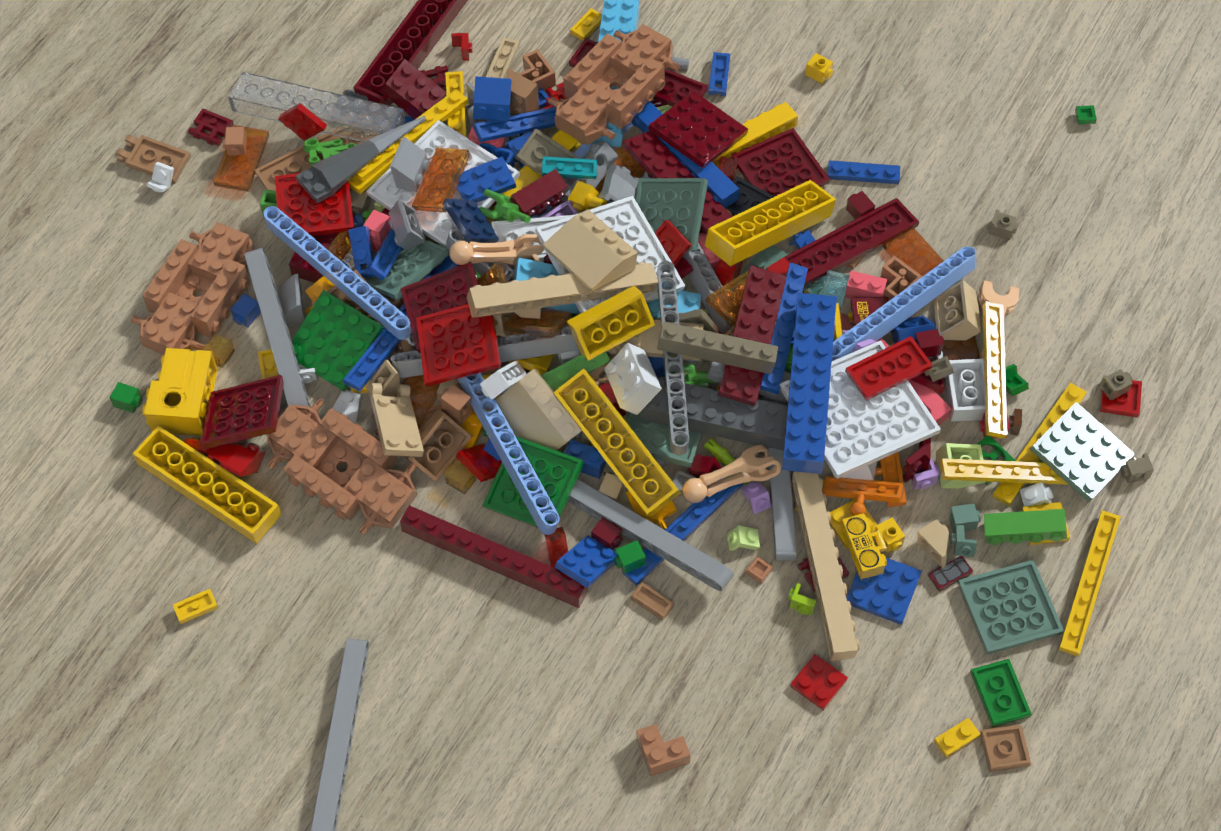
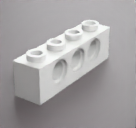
[480,360,527,400]

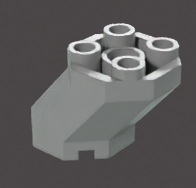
[598,164,639,204]

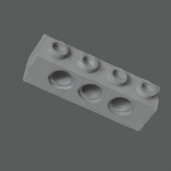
[560,141,619,203]

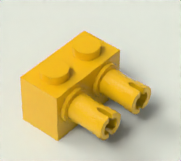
[568,181,607,213]

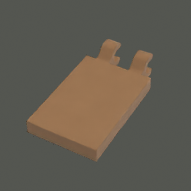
[117,135,191,184]

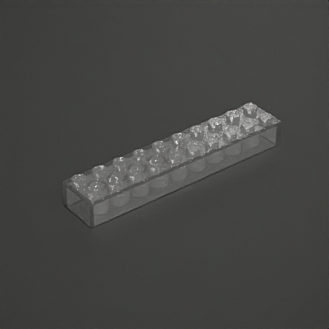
[228,72,406,142]

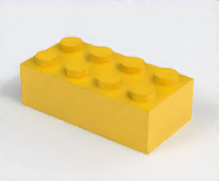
[567,286,655,361]

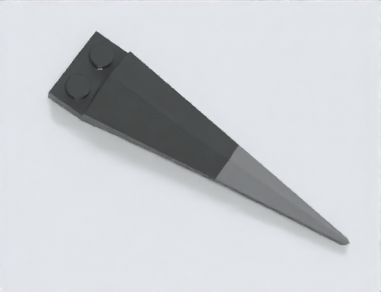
[296,116,426,203]

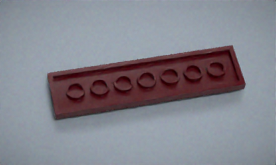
[569,38,708,107]
[622,130,733,236]
[784,198,919,287]
[717,265,787,406]

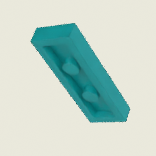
[542,156,597,180]

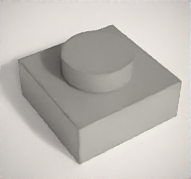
[673,471,696,494]

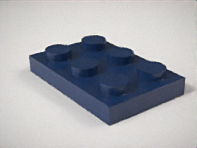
[442,199,499,243]

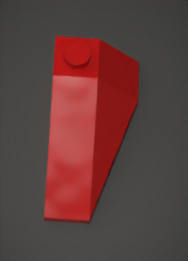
[184,437,266,477]

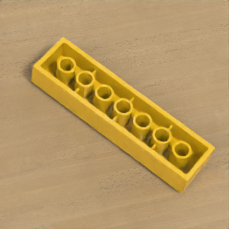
[705,180,836,266]
[553,368,681,517]
[132,426,282,544]

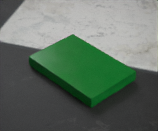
[970,659,1032,728]

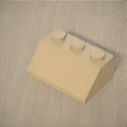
[933,280,981,340]

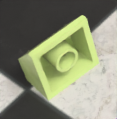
[936,443,986,489]

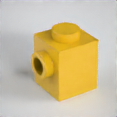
[805,53,834,84]
[874,517,905,553]

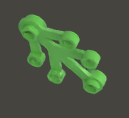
[303,138,356,166]

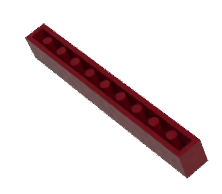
[400,505,588,608]

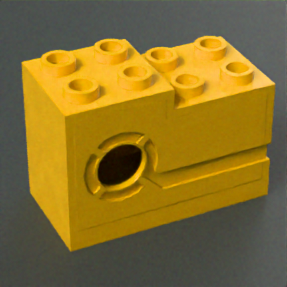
[142,348,218,436]

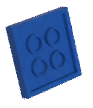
[846,558,922,625]

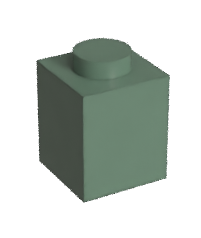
[948,503,981,533]

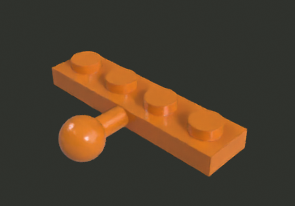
[875,452,907,507]
[822,476,904,516]

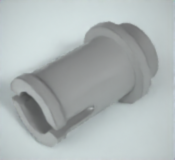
[670,55,690,70]

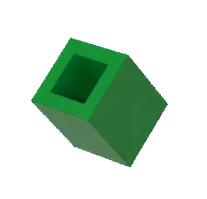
[109,382,142,413]
[614,540,646,574]

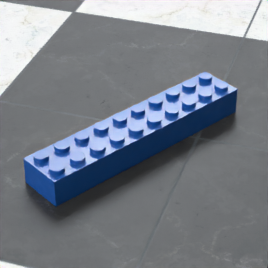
[782,293,837,474]

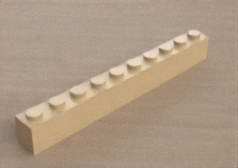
[467,262,658,318]
[791,472,860,661]

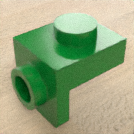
[1005,364,1029,396]

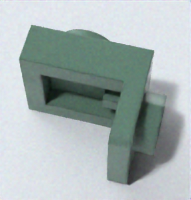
[950,525,977,557]

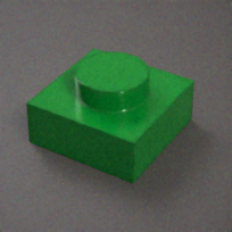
[1075,105,1097,125]

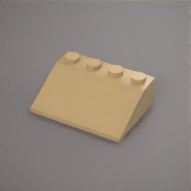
[543,209,638,291]
[495,369,582,451]

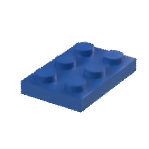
[452,156,516,203]
[555,535,615,589]

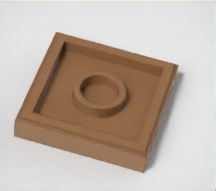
[980,724,1031,772]

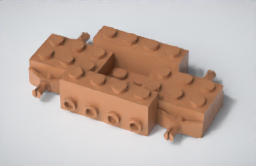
[548,24,680,145]
[131,222,254,355]
[266,397,418,535]

